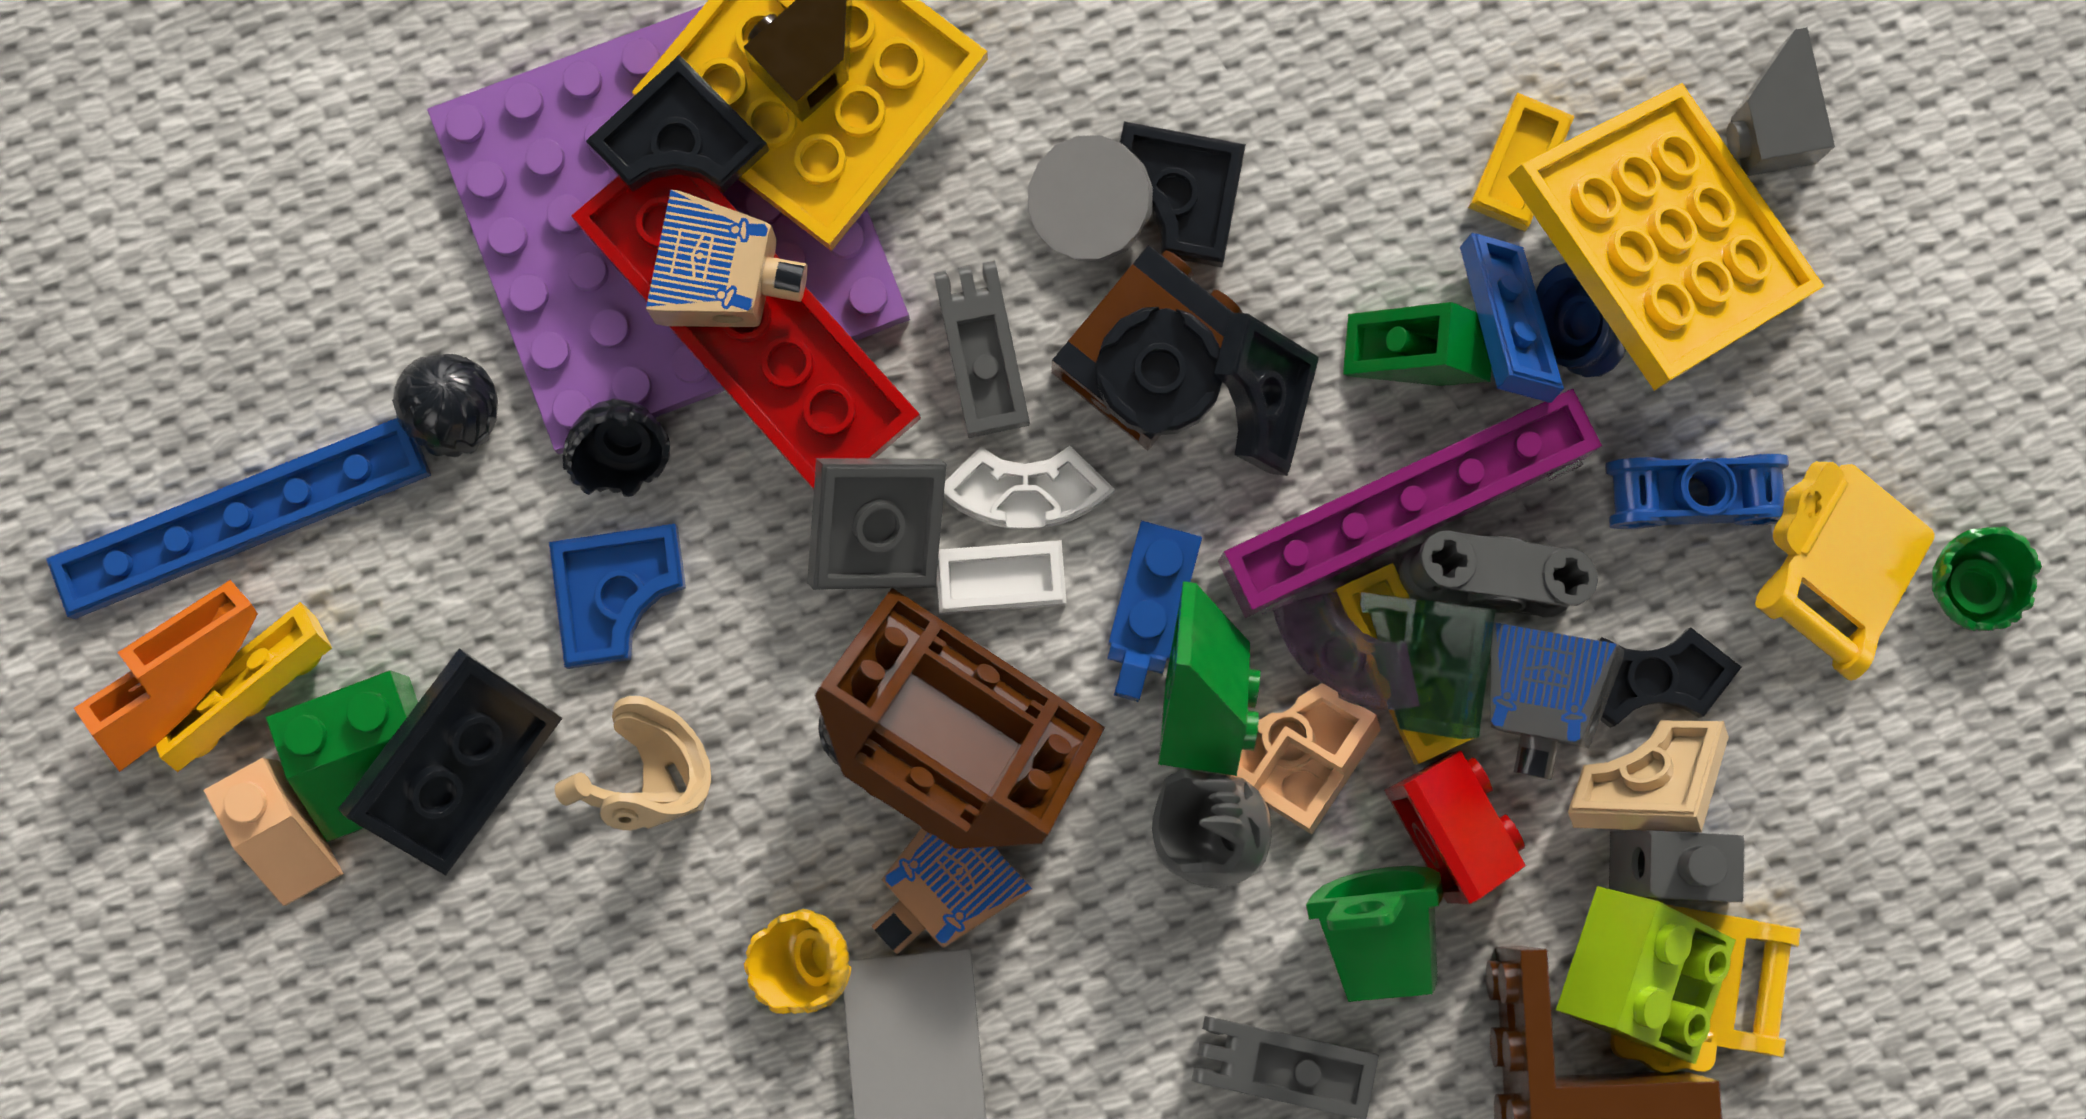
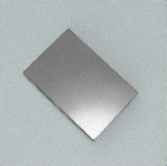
[844,948,987,1119]

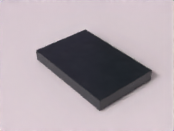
[338,648,563,876]

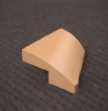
[1221,683,1381,835]

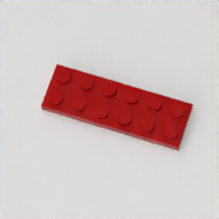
[571,174,921,490]

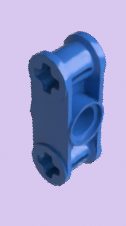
[1605,454,1789,529]

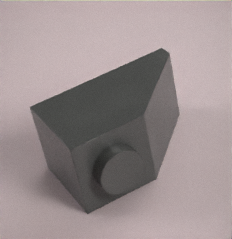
[1726,27,1835,176]

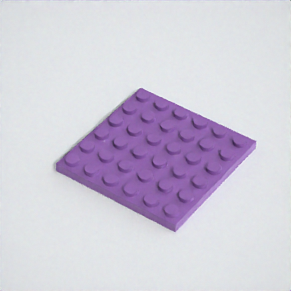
[427,5,910,454]

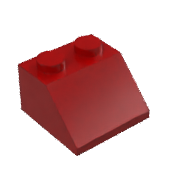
[1384,750,1526,904]

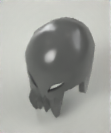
[1152,769,1272,889]

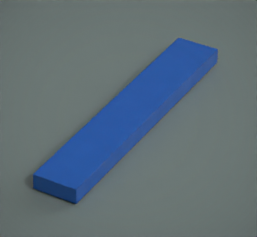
[46,418,432,619]

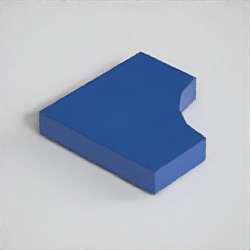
[549,524,686,669]

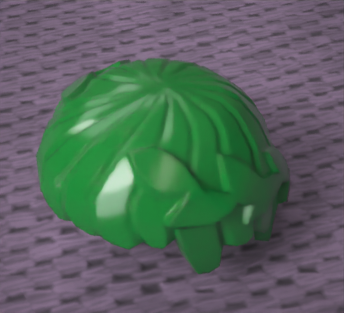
[1932,526,2042,631]

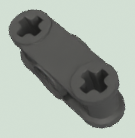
[1398,530,1598,617]

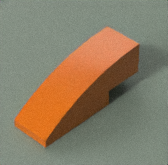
[74,580,258,772]

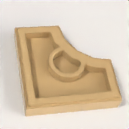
[1568,720,1729,833]

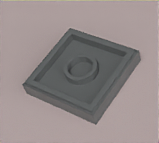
[807,458,947,590]

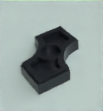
[1597,627,1742,728]

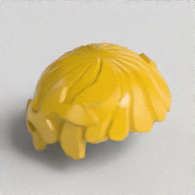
[744,909,851,1014]

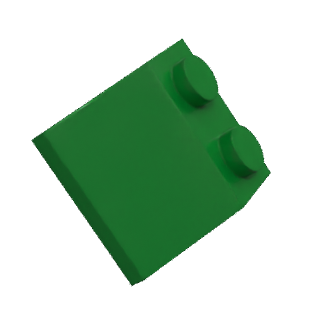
[1158,581,1260,776]
[266,670,418,842]

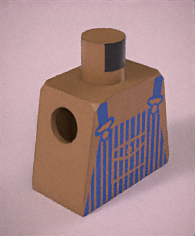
[871,828,1032,955]

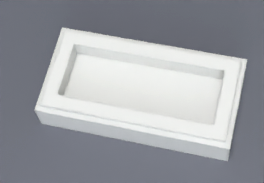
[937,540,1067,615]

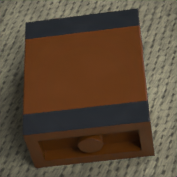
[1051,245,1243,451]

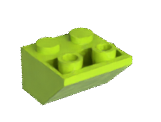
[1556,886,1736,1064]

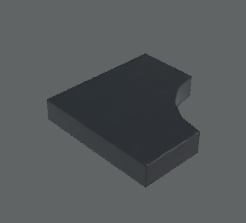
[586,55,769,193]
[1120,121,1246,268]
[1214,313,1319,476]

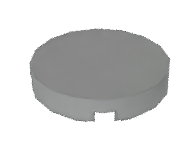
[1028,135,1153,261]

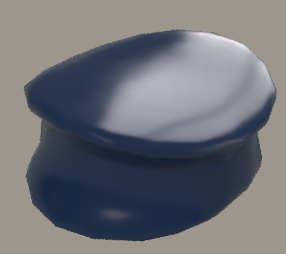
[1536,263,1626,378]

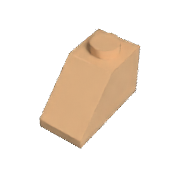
[203,758,343,906]

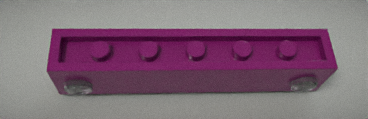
[1218,388,1602,618]

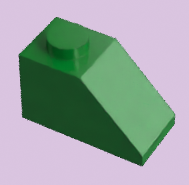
[1343,302,1492,386]

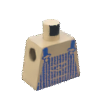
[646,190,808,327]

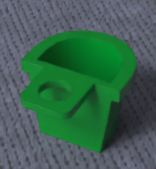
[1306,866,1444,1002]

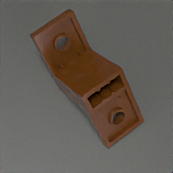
[1486,946,1722,1119]

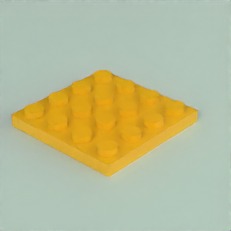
[632,0,988,251]
[1508,83,1824,391]

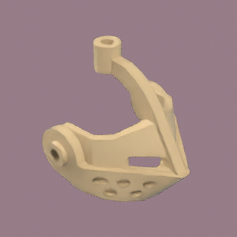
[555,696,711,831]

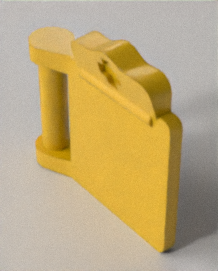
[1755,461,1935,681]
[1610,904,1801,1073]

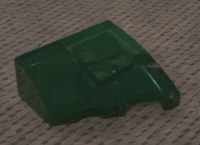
[1360,592,1496,739]

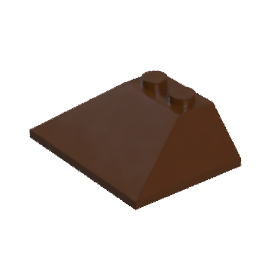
[815,588,1105,849]

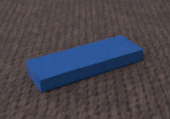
[1460,233,1564,403]

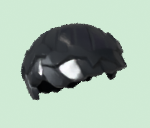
[392,354,498,457]
[562,399,670,497]

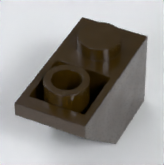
[744,0,852,122]

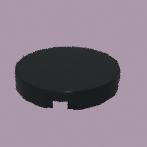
[1096,307,1222,436]

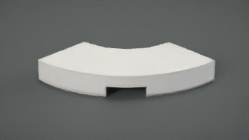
[944,446,1115,529]

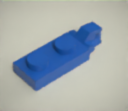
[1107,520,1202,702]

